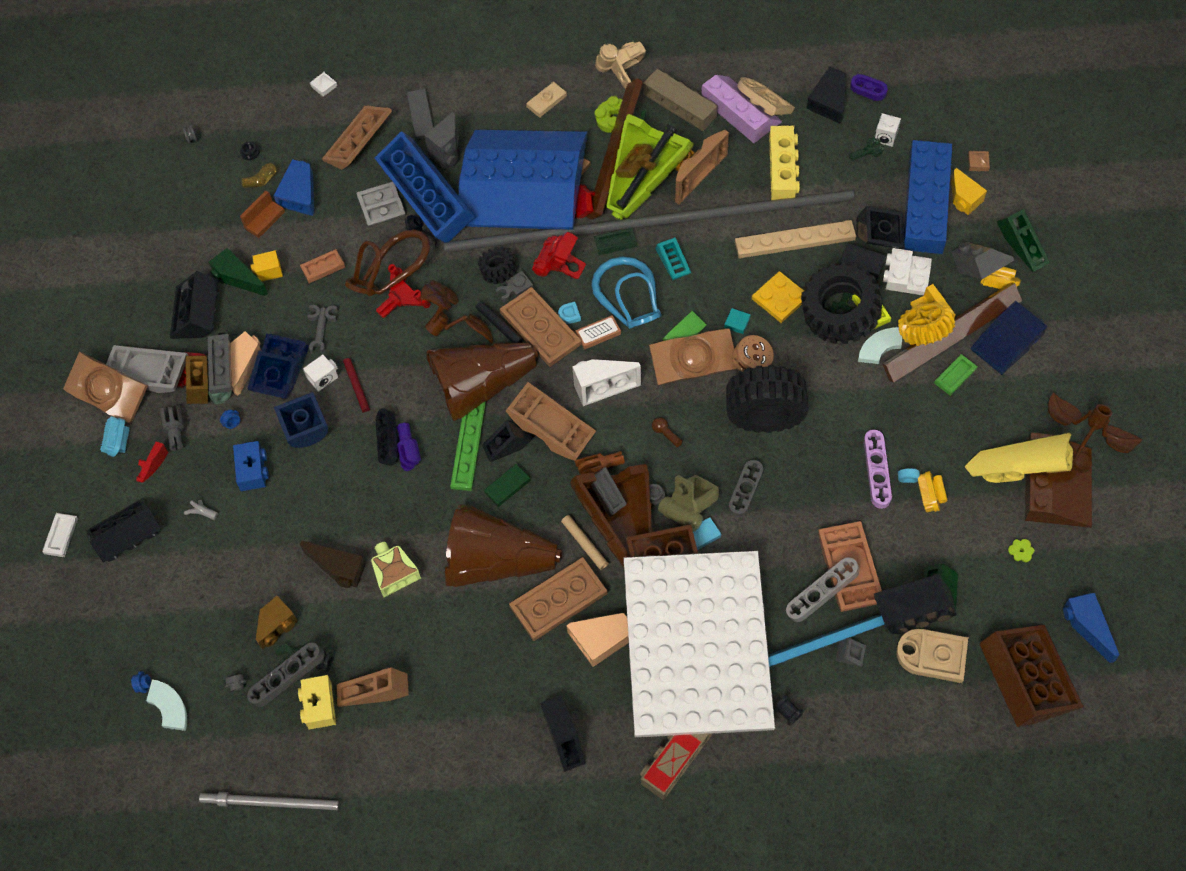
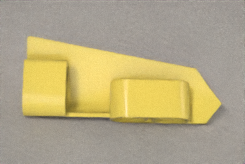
[965,433,1073,483]

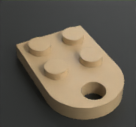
[737,77,795,116]
[896,629,968,683]

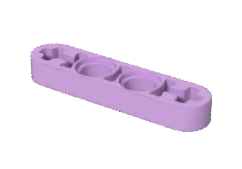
[864,430,892,509]

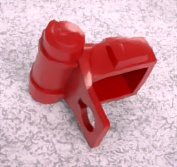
[532,232,586,279]

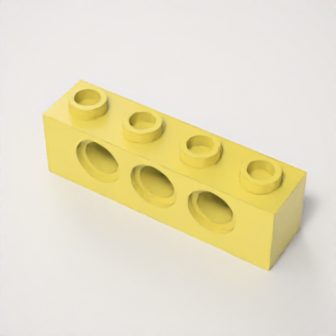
[769,126,800,200]

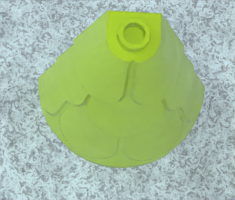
[606,114,694,220]

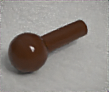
[652,417,682,447]

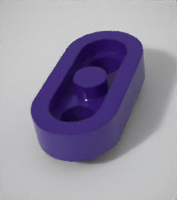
[850,74,888,101]

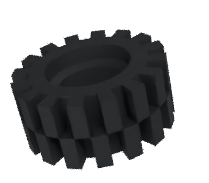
[478,247,517,284]

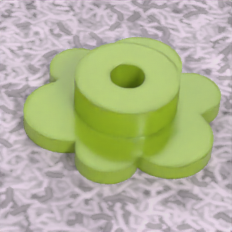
[1008,539,1034,562]

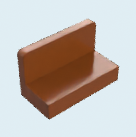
[240,191,285,238]

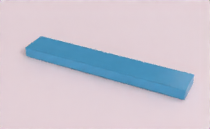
[768,615,884,667]

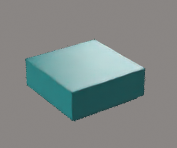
[724,308,751,334]

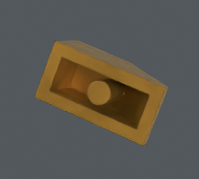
[186,356,208,404]

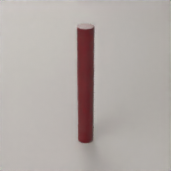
[343,358,370,413]

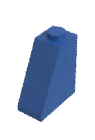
[274,159,314,216]

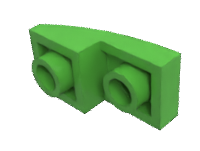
[663,311,706,341]

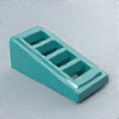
[655,238,691,280]

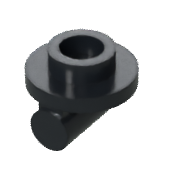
[405,215,422,231]

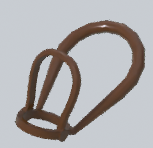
[345,229,430,296]

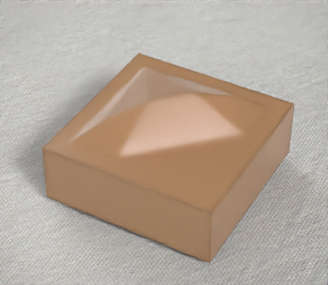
[968,151,990,171]

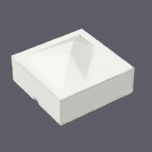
[310,72,337,97]

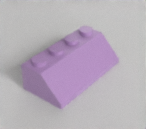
[701,75,782,143]

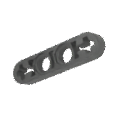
[247,643,324,707]

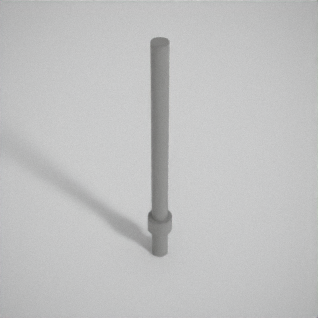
[199,792,339,810]

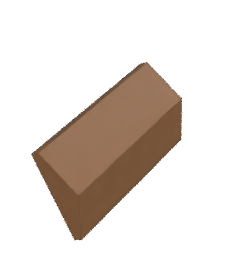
[322,106,392,170]

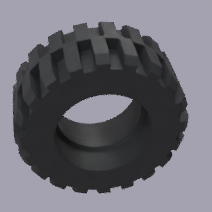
[801,262,882,344]
[726,365,808,433]

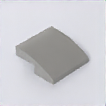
[357,182,405,227]

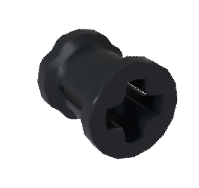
[773,695,804,726]

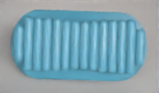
[100,416,130,457]

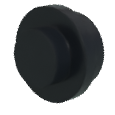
[240,142,259,160]

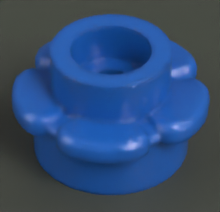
[220,409,240,429]
[131,671,151,693]

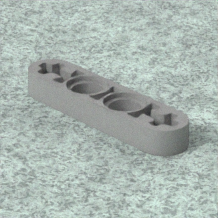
[786,557,860,622]

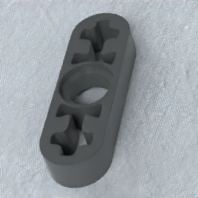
[729,460,763,518]

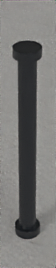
[616,124,677,209]

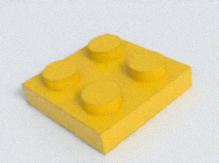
[752,271,804,323]

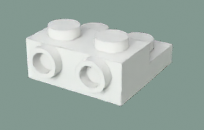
[883,248,932,296]

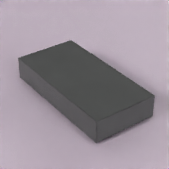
[591,467,627,516]

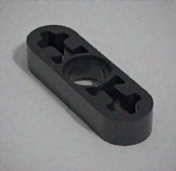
[375,408,398,466]

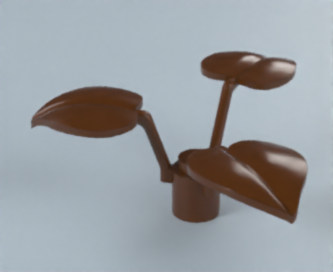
[420,280,493,344]
[1048,393,1142,474]

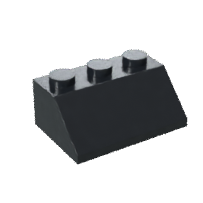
[170,271,218,339]
[86,498,161,563]
[874,574,957,634]

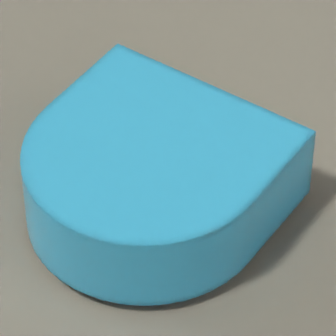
[558,302,581,324]

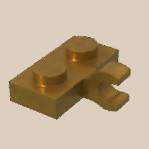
[615,144,657,178]

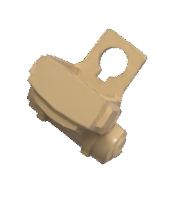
[596,42,646,89]

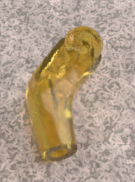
[242,163,276,188]

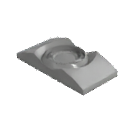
[106,345,189,393]

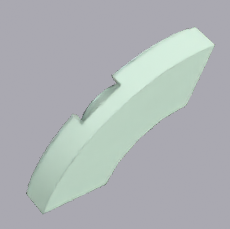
[858,327,902,364]
[146,680,187,731]

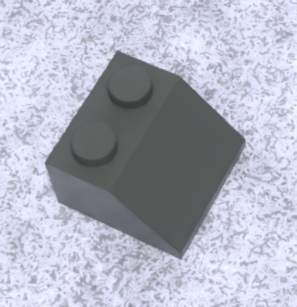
[425,112,459,170]
[952,242,1014,279]

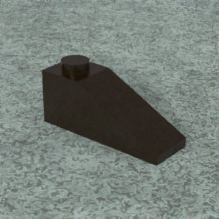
[300,540,366,588]

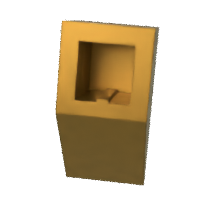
[256,596,297,649]

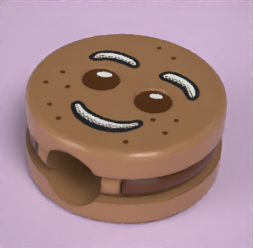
[732,335,774,372]

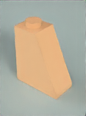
[207,331,262,396]
[567,613,629,667]

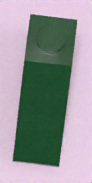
[996,209,1050,272]
[209,248,268,296]

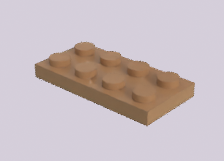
[500,287,582,367]
[509,557,608,641]

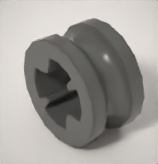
[182,125,197,144]

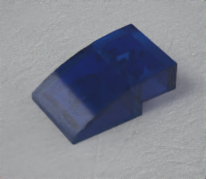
[970,301,1047,375]
[247,333,309,399]

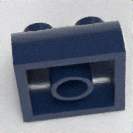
[274,392,328,448]

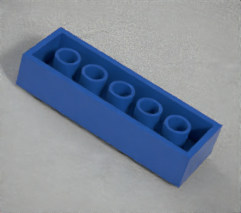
[375,131,475,242]
[903,140,952,254]

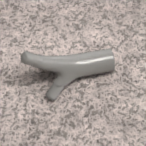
[184,500,218,520]

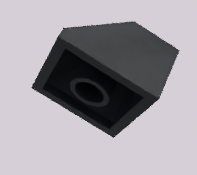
[856,206,905,250]

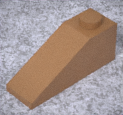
[337,667,409,707]

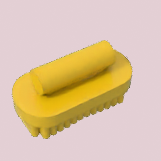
[981,267,1021,289]
[918,471,948,512]

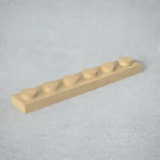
[735,220,856,258]

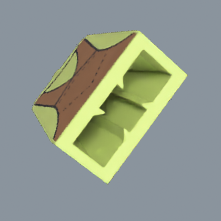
[371,542,421,597]

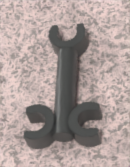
[308,305,338,354]

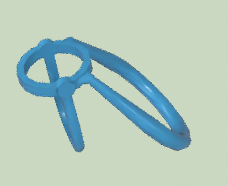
[591,257,661,329]

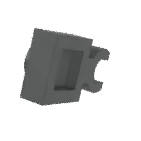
[496,271,533,302]

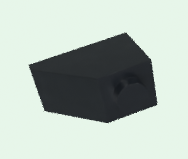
[482,420,533,462]

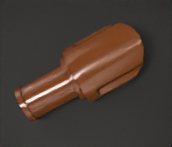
[575,451,625,474]

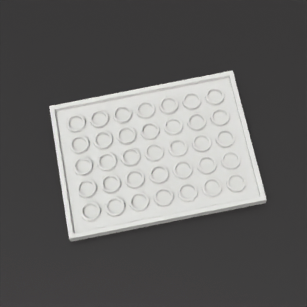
[624,551,775,737]

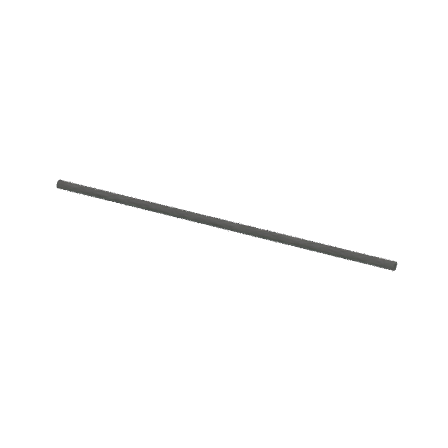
[444,190,854,252]

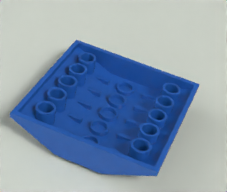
[459,130,588,230]

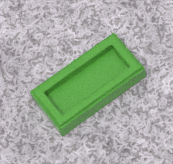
[934,354,978,396]

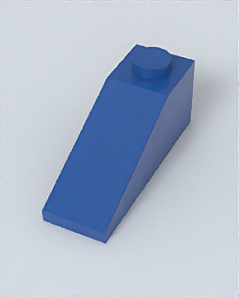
[1063,593,1119,663]

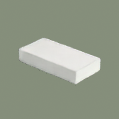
[42,513,78,557]

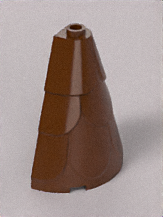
[426,343,538,421]
[570,464,653,568]
[445,504,562,587]

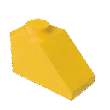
[951,168,987,215]

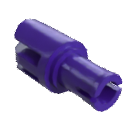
[396,423,421,471]

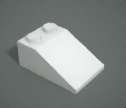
[572,359,641,406]

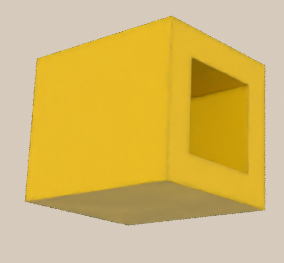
[251,250,283,281]

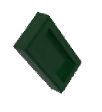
[484,464,531,507]

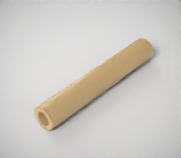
[561,515,609,570]

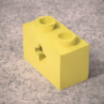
[298,675,336,729]

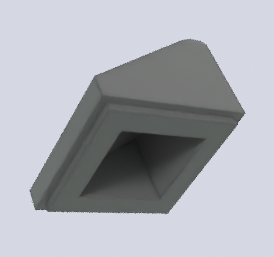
[835,638,866,667]

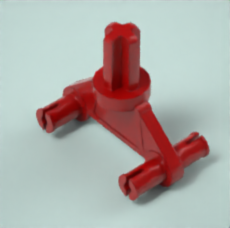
[376,264,431,318]

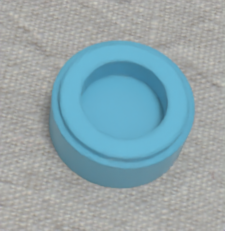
[898,469,920,483]

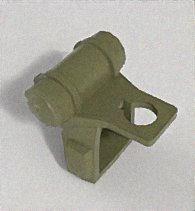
[658,475,719,532]

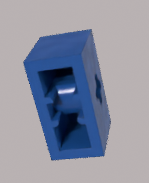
[233,441,269,491]

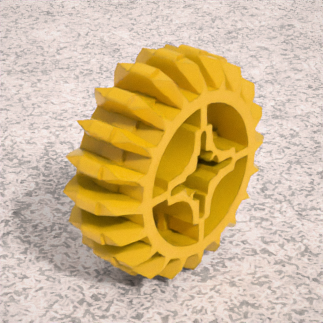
[898,302,955,346]

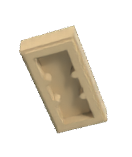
[526,82,567,118]

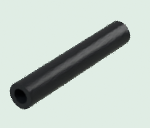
[475,301,523,343]

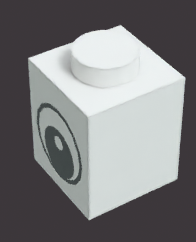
[874,113,901,147]
[303,355,338,391]

